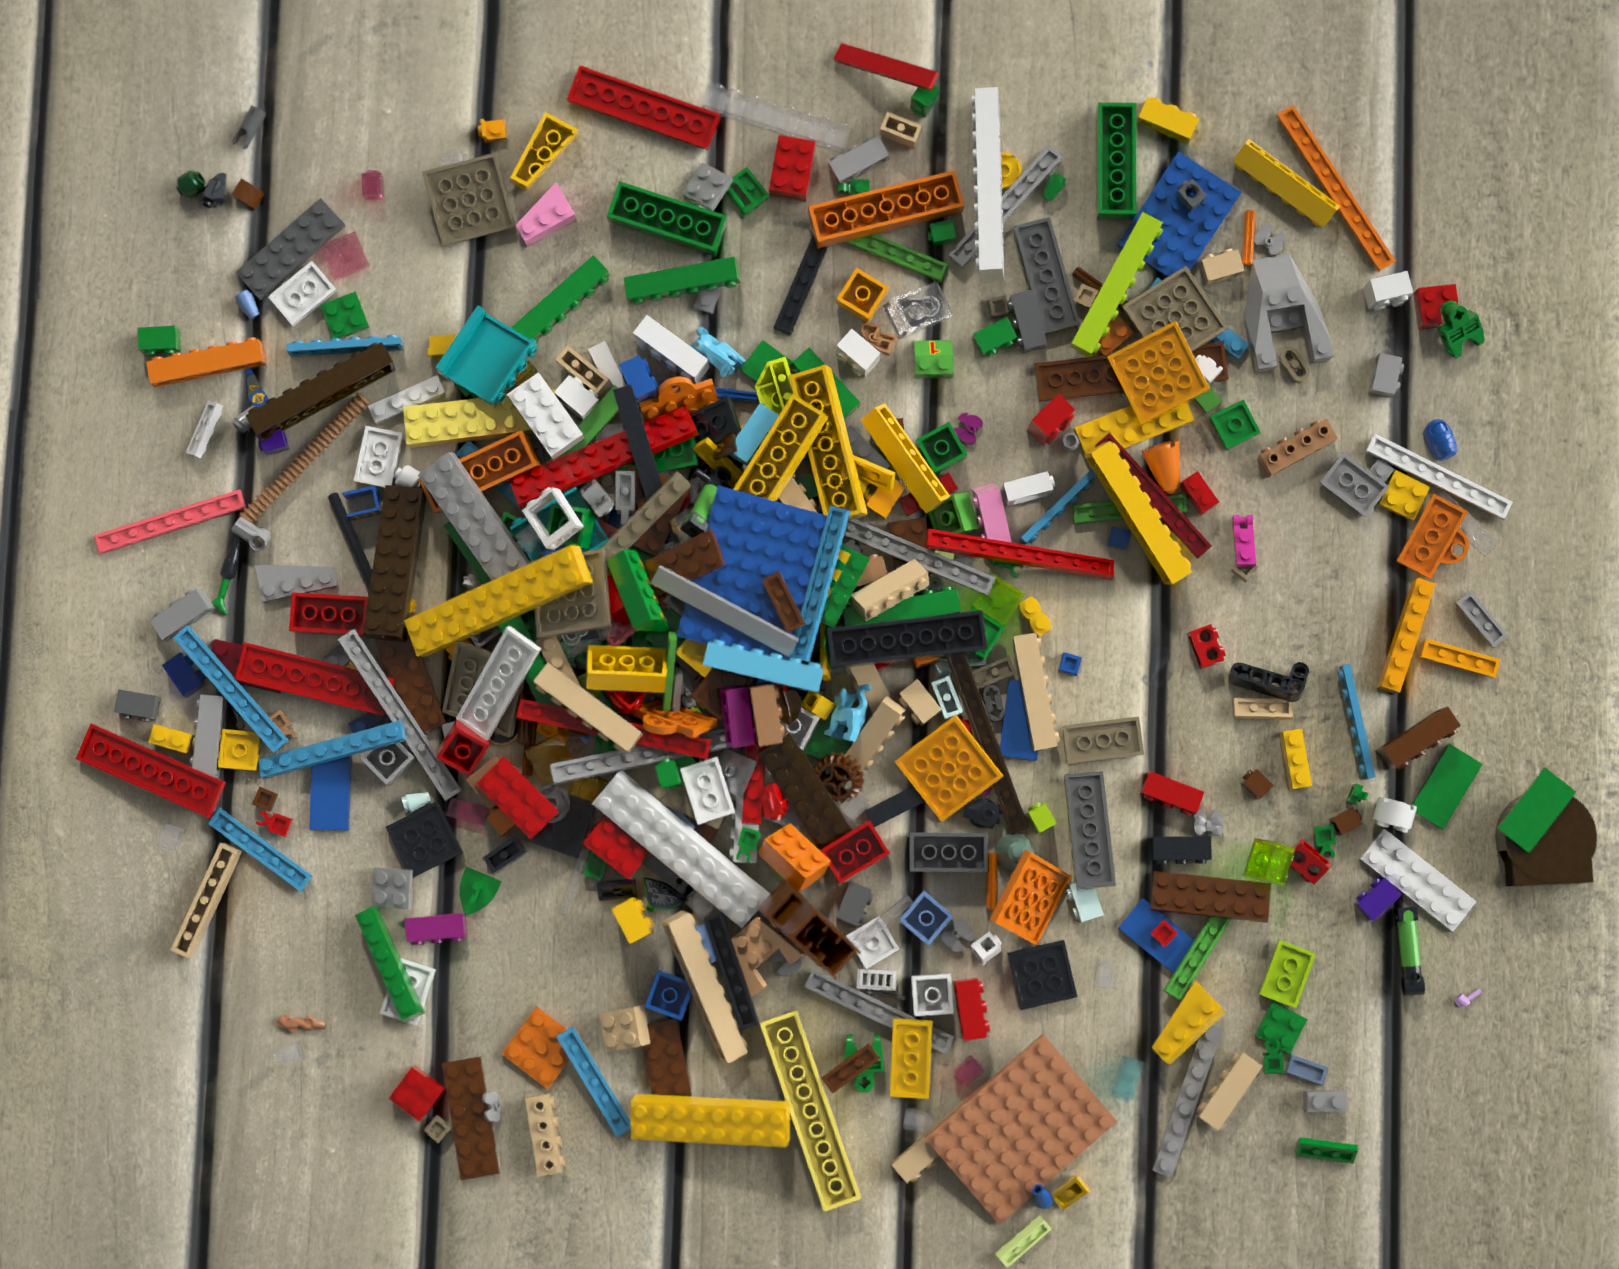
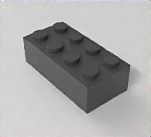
[909,832,988,873]

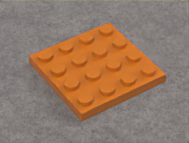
[990,850,1072,945]

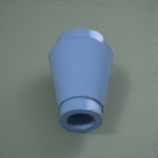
[235,290,260,319]

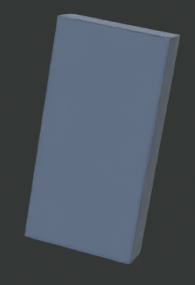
[1285,1054,1329,1086]

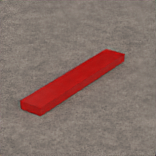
[833,43,939,91]

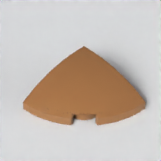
[861,322,898,356]

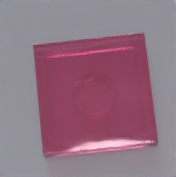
[321,231,370,281]

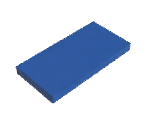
[1000,679,1047,761]
[309,755,352,830]
[1118,898,1194,973]

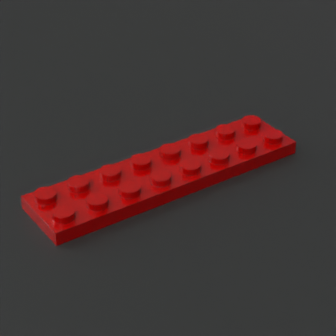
[567,65,721,151]
[235,642,395,717]
[76,723,226,818]

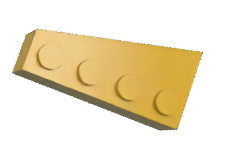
[510,112,579,191]
[1152,980,1226,1065]

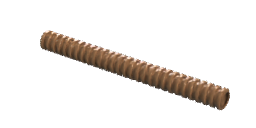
[240,392,370,524]

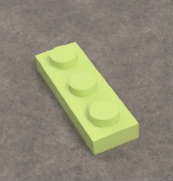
[996,1216,1052,1268]

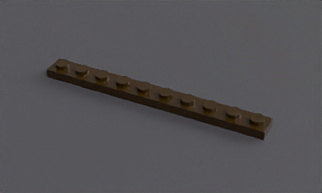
[945,654,1029,834]

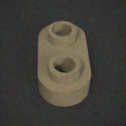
[1279,347,1310,383]

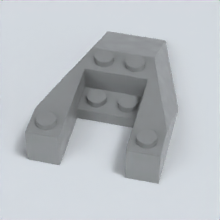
[1244,254,1334,374]

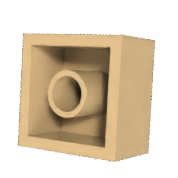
[898,679,942,726]
[599,1005,651,1052]

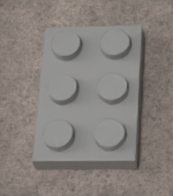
[1319,452,1389,517]

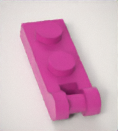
[1232,515,1256,567]

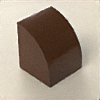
[232,178,264,210]

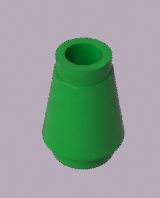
[1042,172,1067,202]

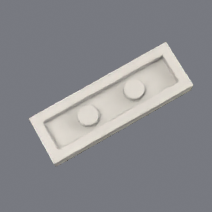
[186,401,223,458]

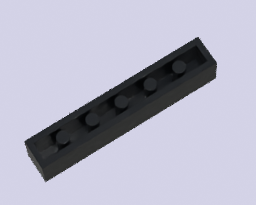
[704,912,760,1030]

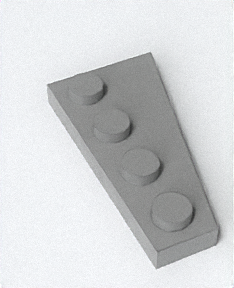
[255,565,338,603]

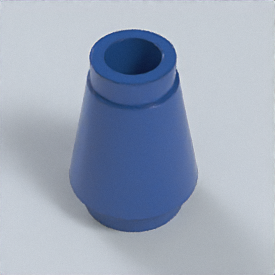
[1032,1184,1053,1209]

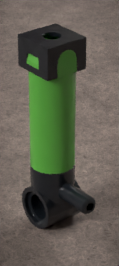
[680,466,732,538]
[1394,907,1425,996]

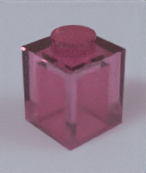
[361,170,384,200]
[953,1055,985,1086]

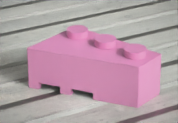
[516,182,577,247]
[972,484,1012,543]

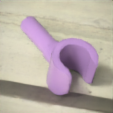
[1454,989,1482,1007]

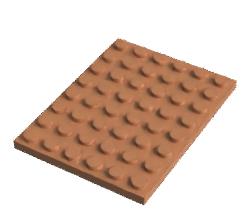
[924,1033,1117,1225]

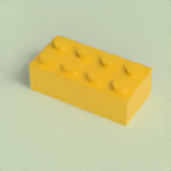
[586,645,667,693]

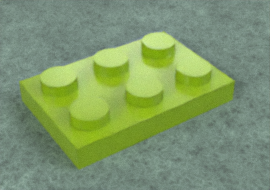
[1259,939,1316,1008]

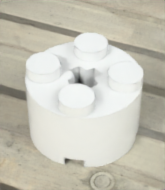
[1373,796,1417,833]

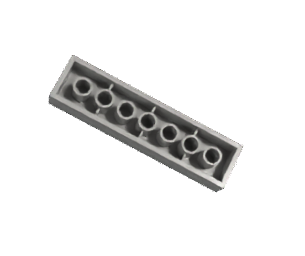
[418,452,531,580]

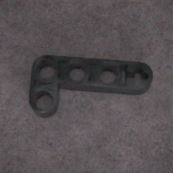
[1228,662,1309,702]

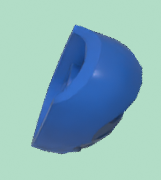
[1422,419,1458,461]

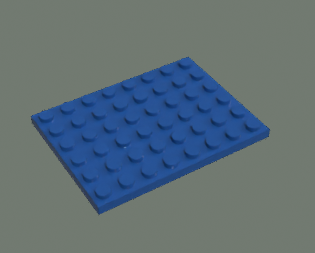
[676,485,827,661]

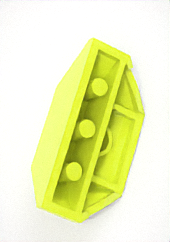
[755,357,793,415]

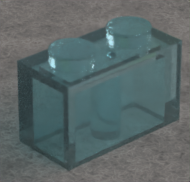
[1111,1055,1144,1100]

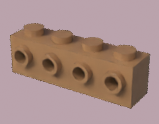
[1257,419,1338,478]

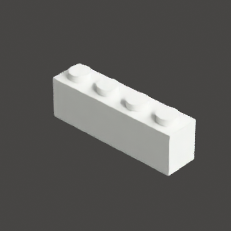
[730,794,759,863]

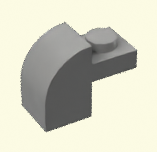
[579,479,616,517]

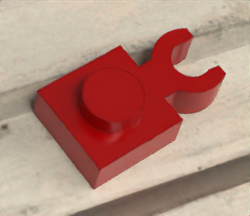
[256,811,293,837]

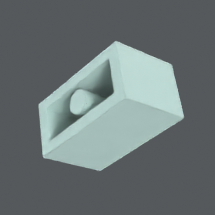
[930,676,963,720]
[1066,883,1104,922]

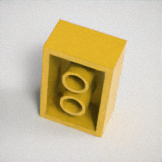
[612,898,655,944]

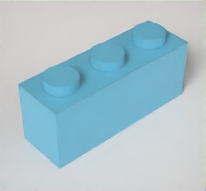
[730,403,779,466]

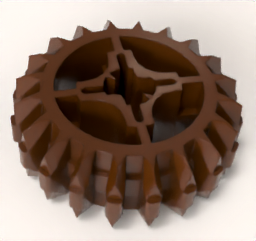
[814,752,865,804]

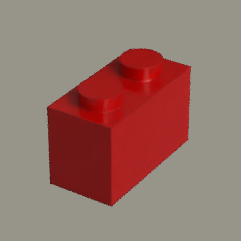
[1180,471,1219,516]

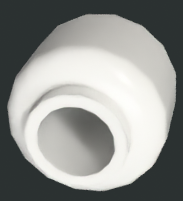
[393,465,421,488]

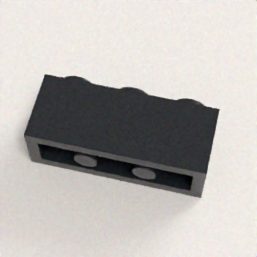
[1151,836,1212,864]

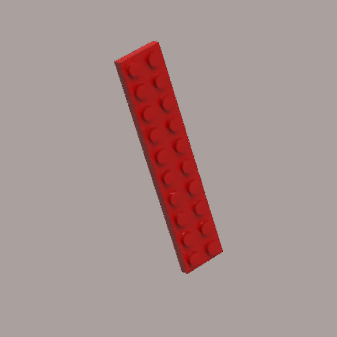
[509,405,699,509]

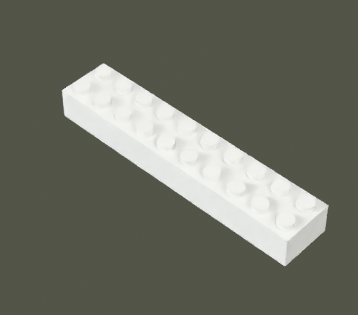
[972,87,1004,282]
[592,771,770,928]

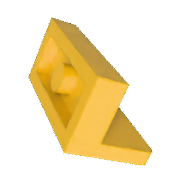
[427,334,458,359]

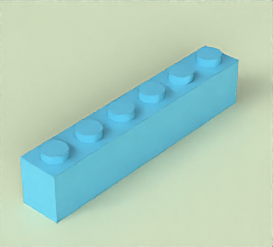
[703,639,824,693]

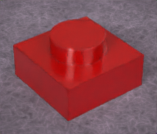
[1150,919,1178,947]

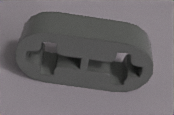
[983,685,1004,722]

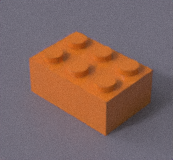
[758,823,831,892]

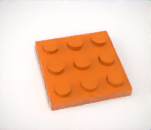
[501,1006,583,1089]

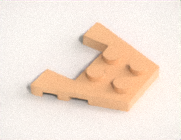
[732,916,805,996]

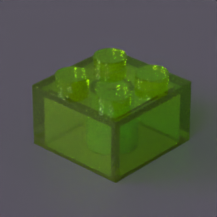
[971,573,1025,626]
[1243,838,1295,886]

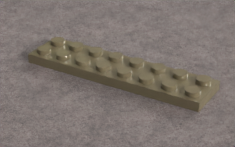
[581,735,734,830]

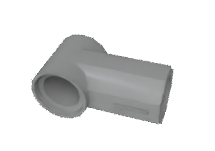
[231,516,271,551]

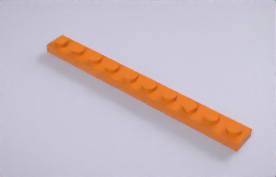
[1276,105,1396,273]

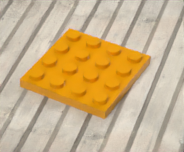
[1108,321,1211,425]
[894,714,1003,822]

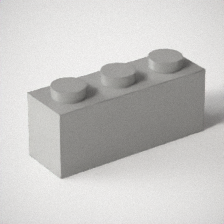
[829,136,889,183]
[150,588,215,640]

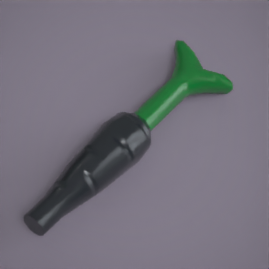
[211,534,242,615]

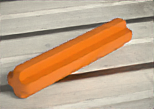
[1242,210,1255,266]
[986,853,997,910]

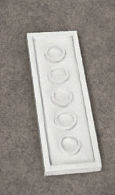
[456,626,541,741]
[1359,829,1477,932]

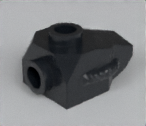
[198,173,227,208]
[963,798,1002,829]

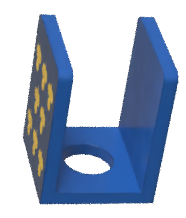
[342,486,382,521]

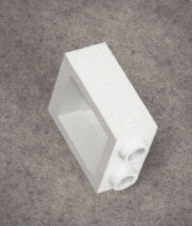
[1001,471,1055,507]
[522,487,584,550]

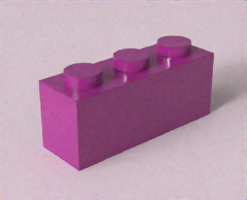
[719,685,756,748]
[405,913,467,945]

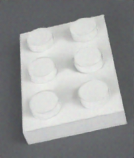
[268,261,337,326]
[354,426,404,488]
[680,757,735,825]
[380,958,436,1026]

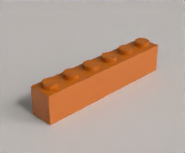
[146,338,266,387]

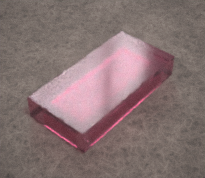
[446,797,489,826]

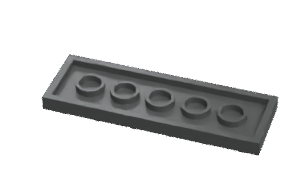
[236,198,346,300]
[1013,217,1080,335]
[1064,771,1116,889]

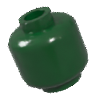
[176,170,206,198]

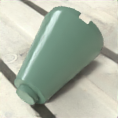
[995,833,1034,872]

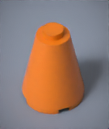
[1141,440,1180,495]

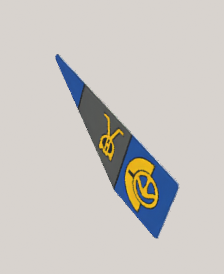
[246,368,269,407]

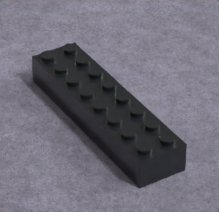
[827,610,987,669]

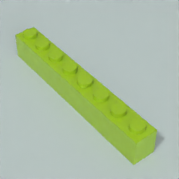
[1070,212,1163,358]

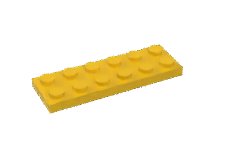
[1074,402,1194,464]

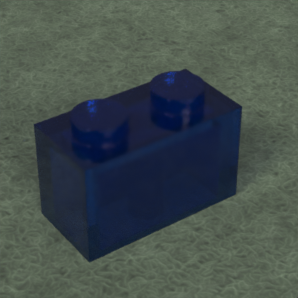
[162,652,207,698]

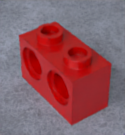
[1187,624,1226,669]
[1285,838,1331,885]

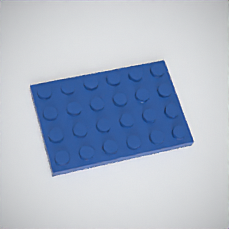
[1117,152,1242,278]

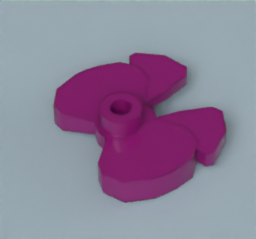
[954,412,983,445]

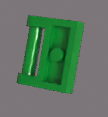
[726,167,770,218]

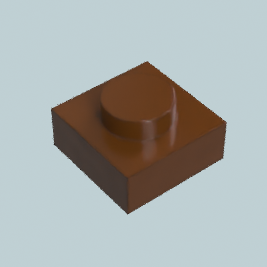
[252,786,279,812]

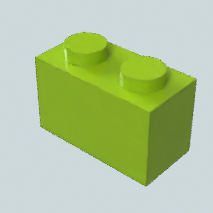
[1026,802,1057,834]

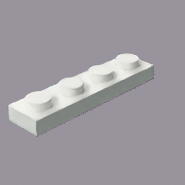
[368,375,446,424]

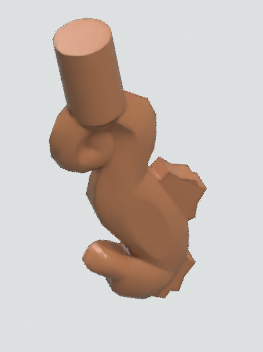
[276,1013,327,1033]

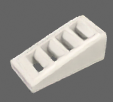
[857,969,897,991]

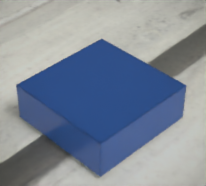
[1108,527,1130,550]
[1058,652,1082,676]

